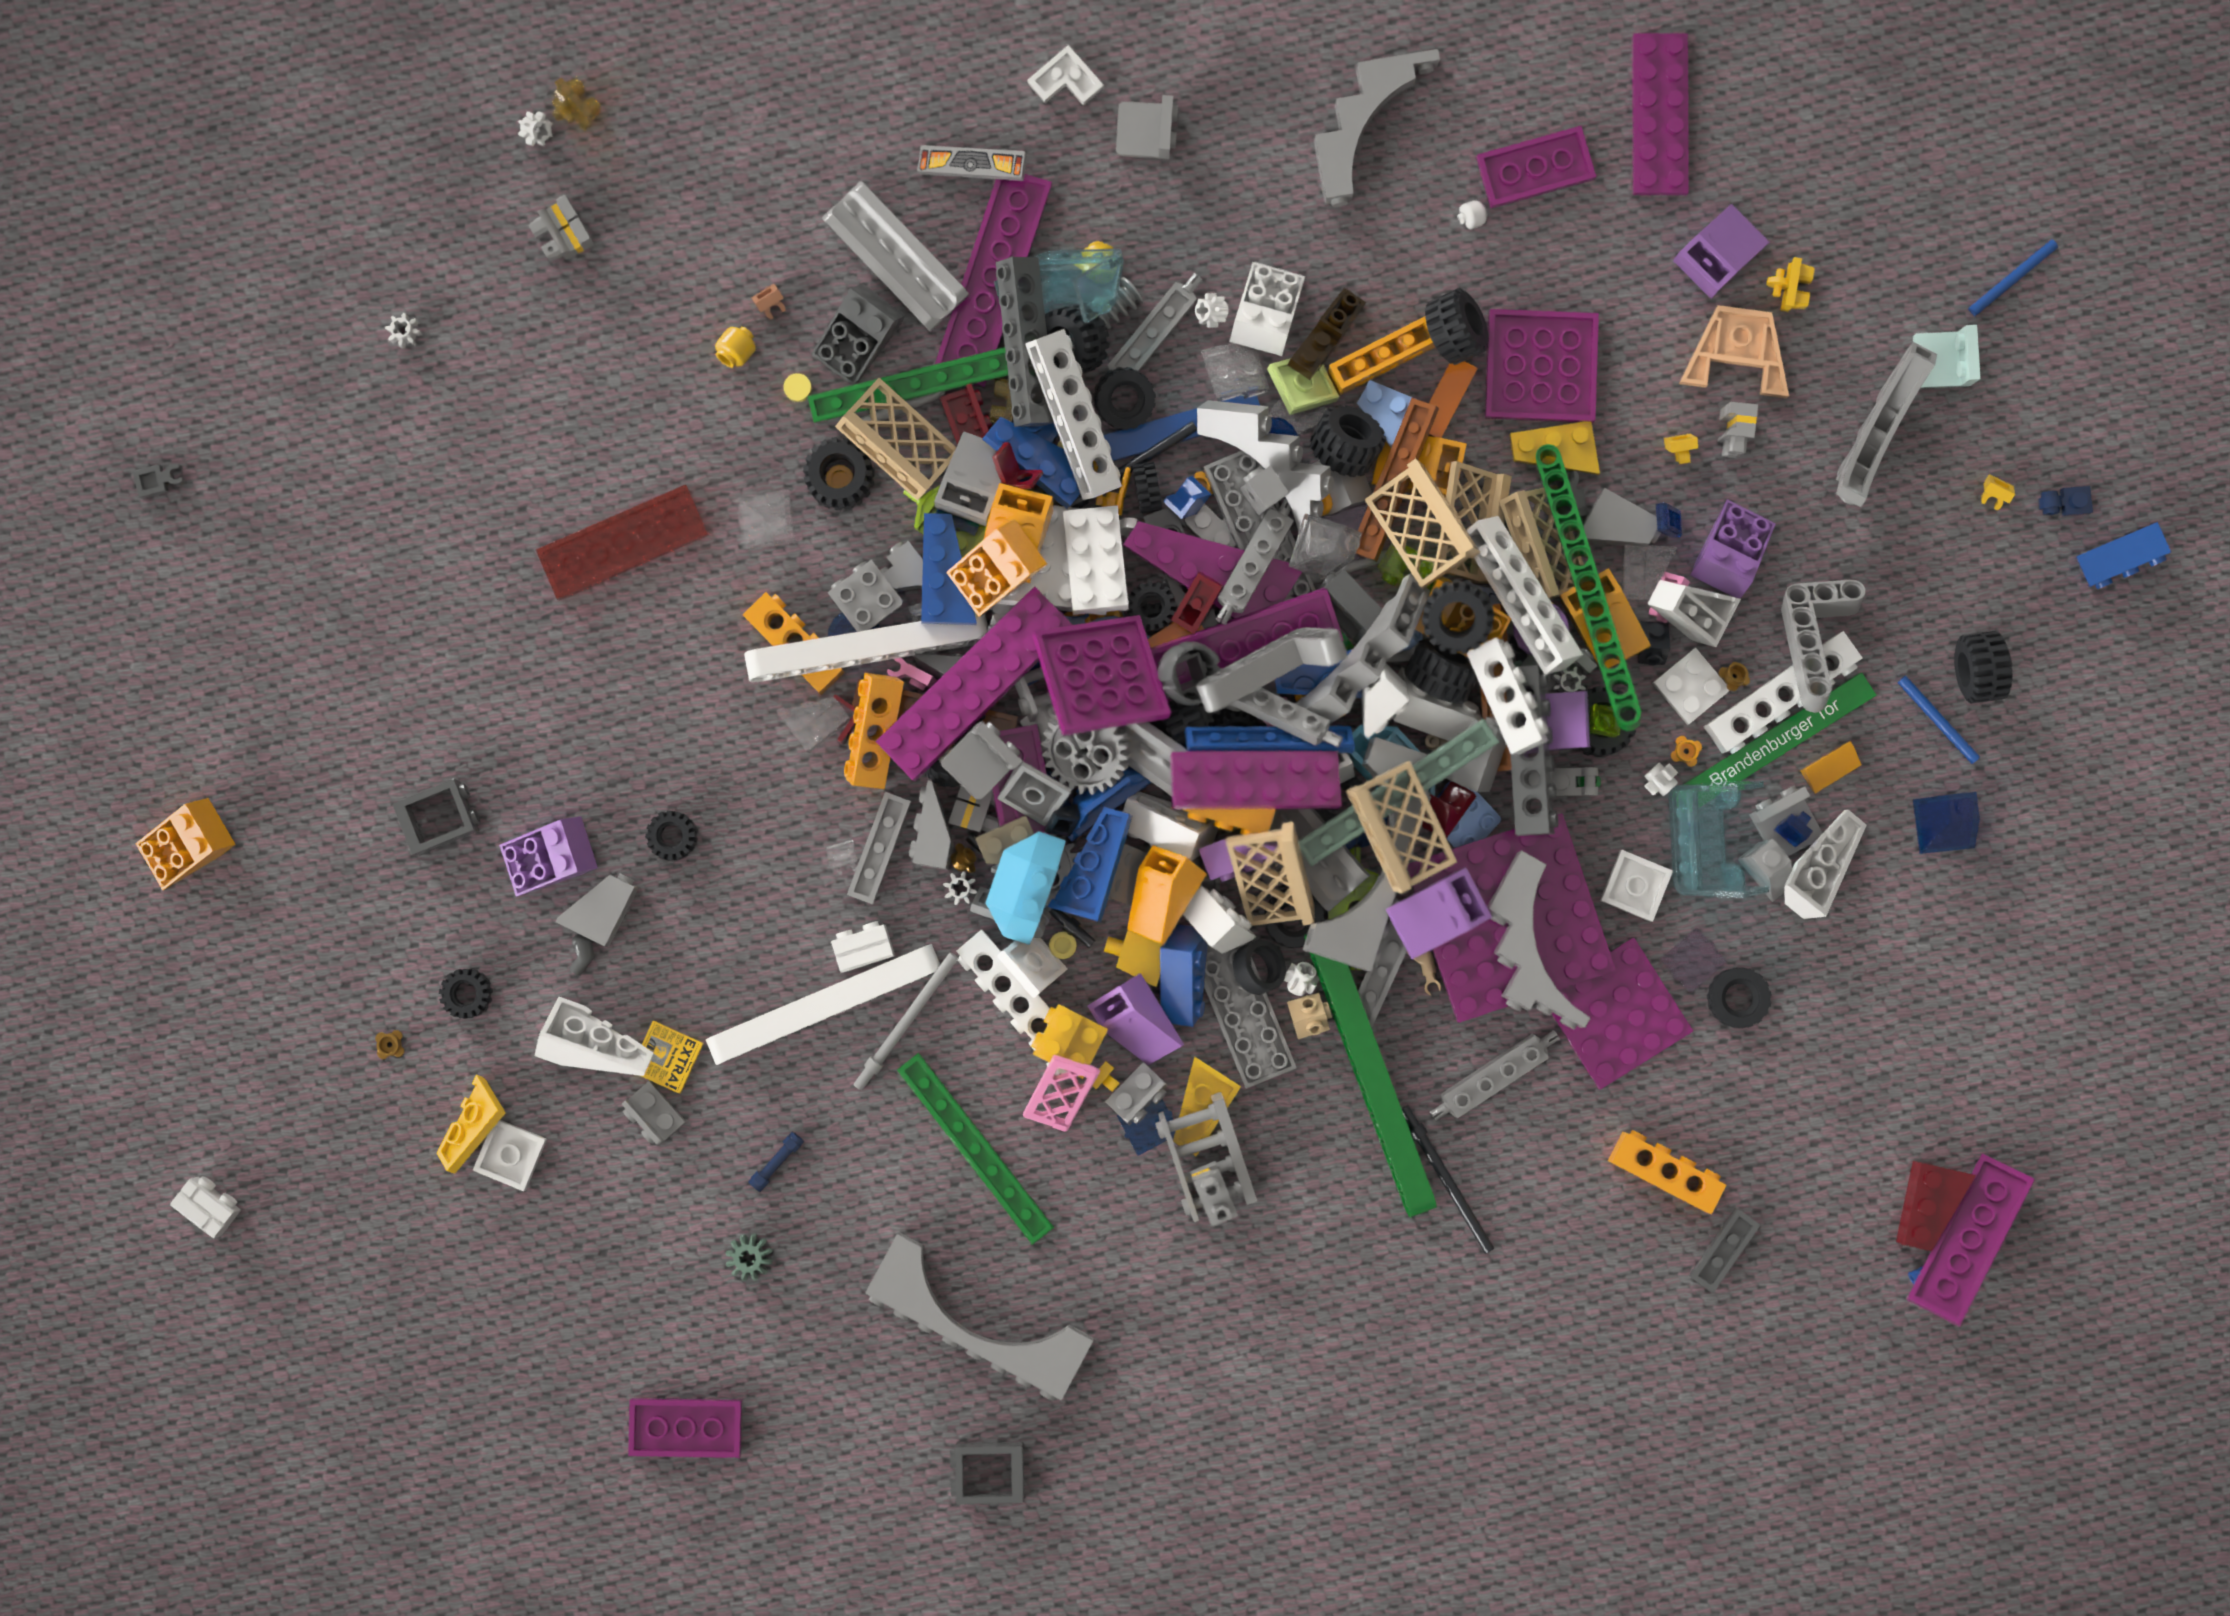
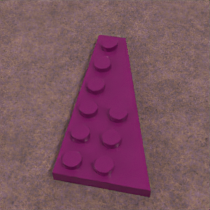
[1122,521,1305,619]

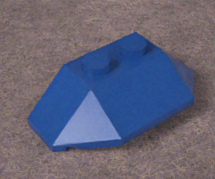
[1068,767,1152,842]

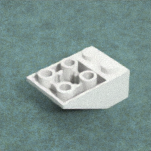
[1230,262,1305,356]

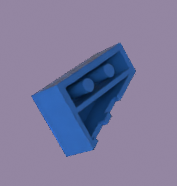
[2076,522,2171,589]
[1160,924,1208,1027]

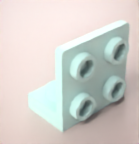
[1913,325,1981,388]

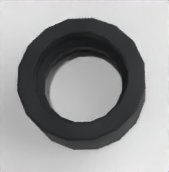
[1233,939,1286,995]

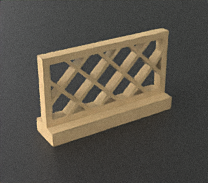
[835,378,956,501]
[1365,459,1481,589]
[1438,461,1512,584]
[1499,485,1584,599]
[1346,761,1457,893]
[1226,822,1315,926]

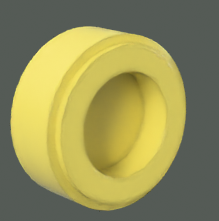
[784,373,812,402]
[1049,932,1077,959]

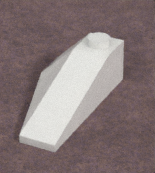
[1785,810,1866,919]
[535,997,654,1076]

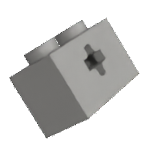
[1240,466,1289,515]

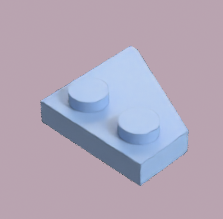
[1357,380,1415,448]

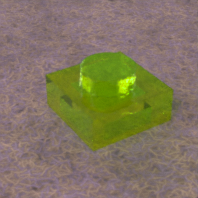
[1590,704,1620,738]

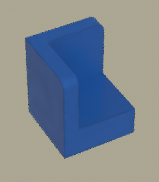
[1163,476,1211,519]

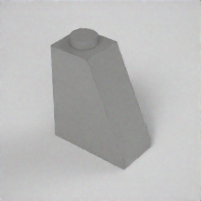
[1575,488,1662,548]
[1445,716,1506,792]
[1738,839,1792,902]
[556,873,639,947]

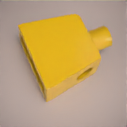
[1104,930,1162,987]

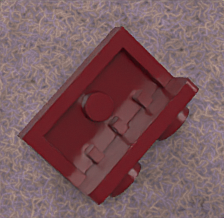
[940,383,992,446]

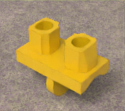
[1766,257,1815,312]

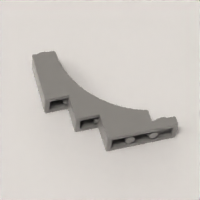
[1314,49,1440,207]
[1295,573,1430,724]

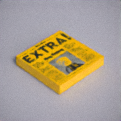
[639,1021,704,1094]

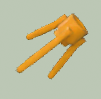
[1093,460,1132,516]

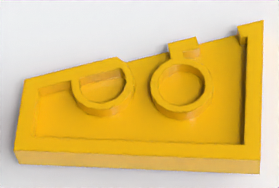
[1509,422,1600,475]
[1173,1056,1241,1156]
[437,1075,506,1174]

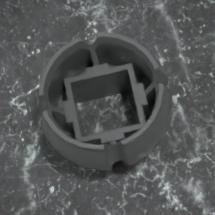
[1158,642,1222,706]

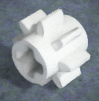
[518,111,553,146]
[1195,293,1229,328]
[385,313,422,349]
[1552,667,1586,693]
[1644,762,1678,796]
[943,872,977,906]
[1284,962,1319,996]

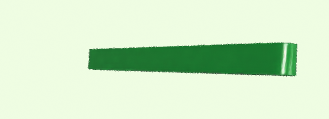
[1536,444,1641,731]
[1304,934,1437,1218]

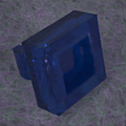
[1774,811,1813,847]

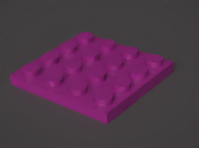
[1485,309,1599,423]
[1033,615,1171,736]
[1552,937,1693,1090]

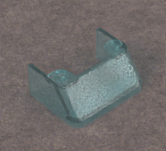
[994,249,1124,322]
[1669,781,1769,898]

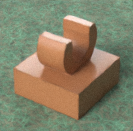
[751,284,785,320]

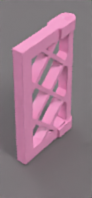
[1023,1055,1100,1132]

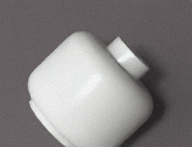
[1458,201,1487,229]

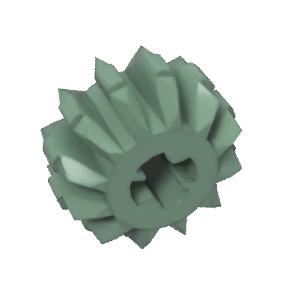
[726,1233,773,1281]

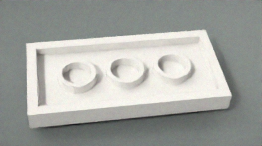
[1063,505,1128,615]

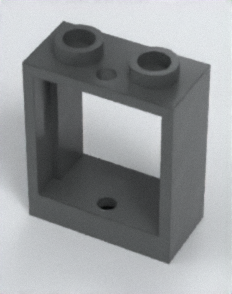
[1317,569,1382,644]
[392,779,481,856]
[950,1442,1024,1504]

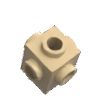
[1287,993,1332,1039]

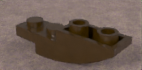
[1287,287,1367,380]

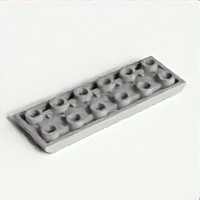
[822,181,970,332]
[1204,450,1316,602]
[1085,722,1187,796]
[1269,808,1370,911]
[1204,943,1297,1089]

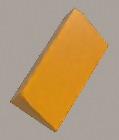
[1800,741,1861,794]

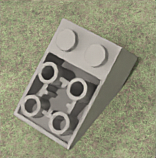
[934,431,1001,527]
[909,780,954,870]

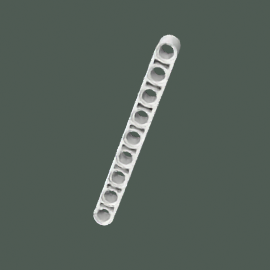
[744,612,989,682]
[706,944,940,1065]

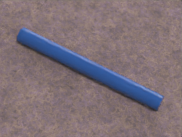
[1968,240,2058,317]
[1897,675,1980,764]

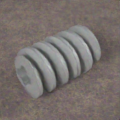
[1084,277,1144,329]

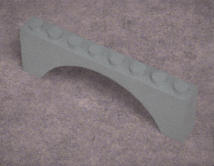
[1303,737,1431,971]
[865,1232,1093,1401]

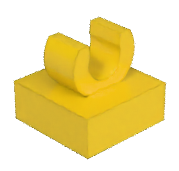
[1664,434,1698,464]
[1981,474,2015,510]
[1092,1061,1119,1092]

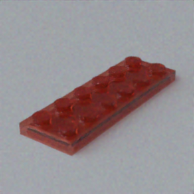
[536,484,709,601]

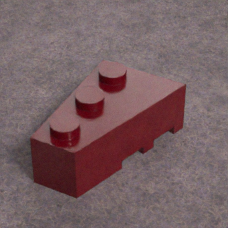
[1896,1161,1976,1251]

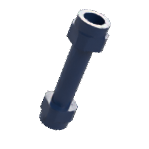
[748,1131,804,1192]

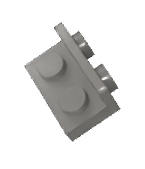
[1105,1062,1168,1126]
[621,1081,686,1145]

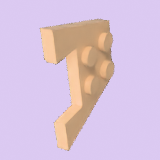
[1679,305,1789,398]

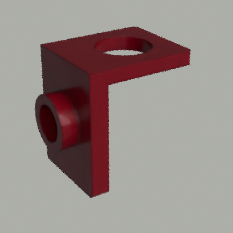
[992,442,1044,489]
[833,694,856,745]

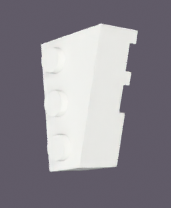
[1648,580,1741,647]
[1393,667,1482,741]
[1123,792,1219,861]

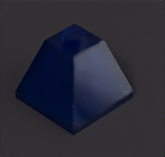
[1913,792,1980,854]

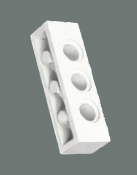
[1467,638,1548,755]

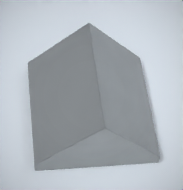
[1313,460,1372,519]
[997,762,1071,826]

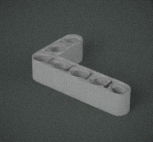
[1781,580,1865,713]
[1196,627,1348,712]

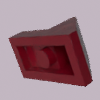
[1171,572,1223,634]
[1422,781,1477,839]

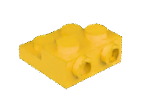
[1031,1004,1108,1079]

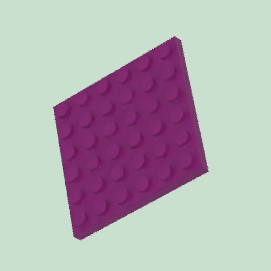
[1406,813,1616,1023]

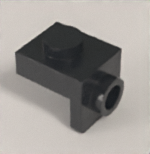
[1638,621,1670,666]

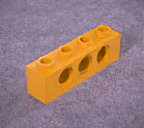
[1327,316,1435,396]
[743,592,845,695]
[844,673,904,789]
[1608,1130,1726,1215]

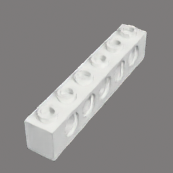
[1025,329,1122,500]
[1467,516,1583,675]
[1703,631,1862,754]
[957,929,1067,1075]

